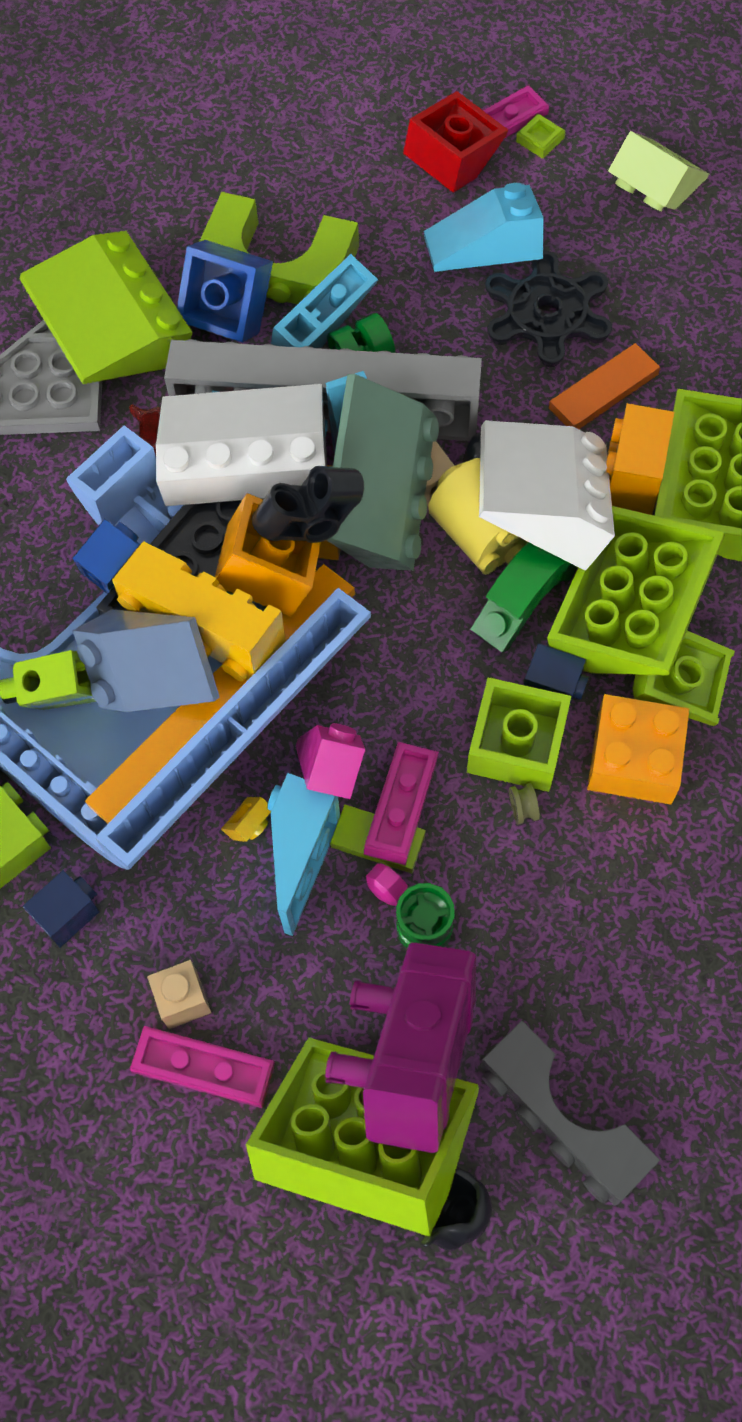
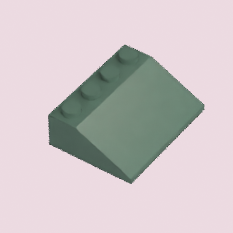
[327,374,439,571]

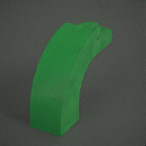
[470,542,578,653]

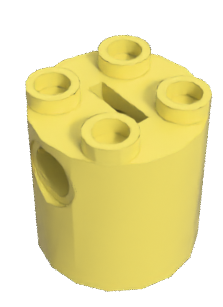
[428,458,528,575]

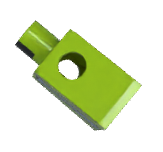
[0,650,96,710]

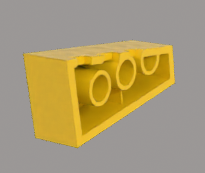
[112,541,286,681]

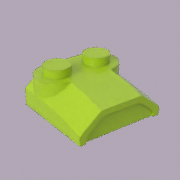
[633,631,735,726]

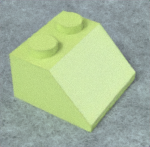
[608,131,709,211]

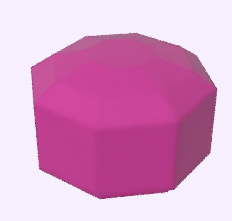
[366,863,408,906]

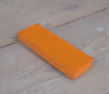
[549,343,660,429]

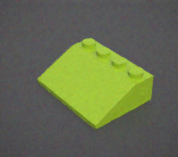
[20,231,193,384]
[654,389,742,561]
[547,506,725,675]
[246,1037,479,1237]

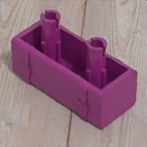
[325,942,476,1153]

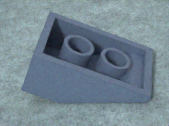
[73,609,220,712]

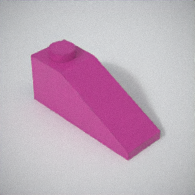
[295,723,365,799]

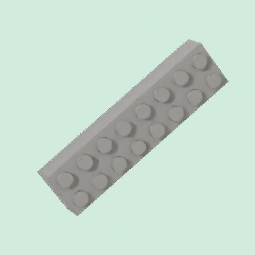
[164,339,482,441]

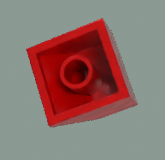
[403,91,508,193]

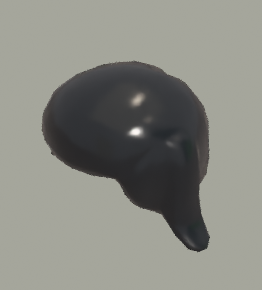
[420,1167,492,1251]

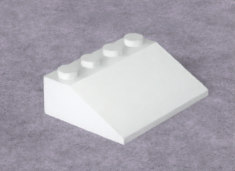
[156,384,327,506]
[479,420,615,571]

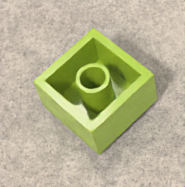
[467,677,571,792]

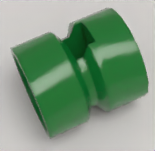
[327,313,396,353]
[396,883,455,948]

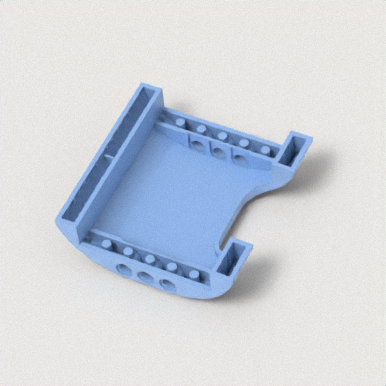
[0,425,371,870]

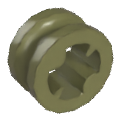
[509,783,540,825]

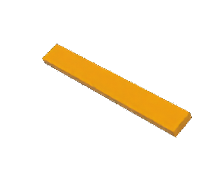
[85,564,355,824]

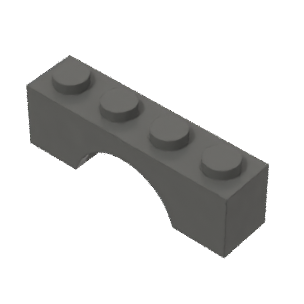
[481,1021,660,1206]

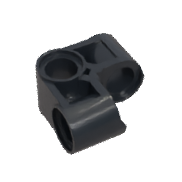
[251,466,364,543]

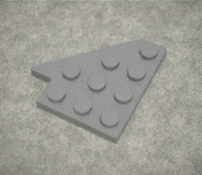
[0,320,102,435]

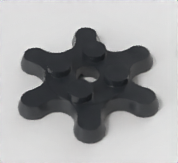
[485,250,612,367]

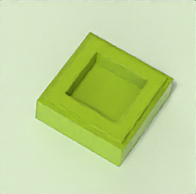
[516,114,565,159]

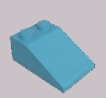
[424,183,544,272]
[267,773,340,936]

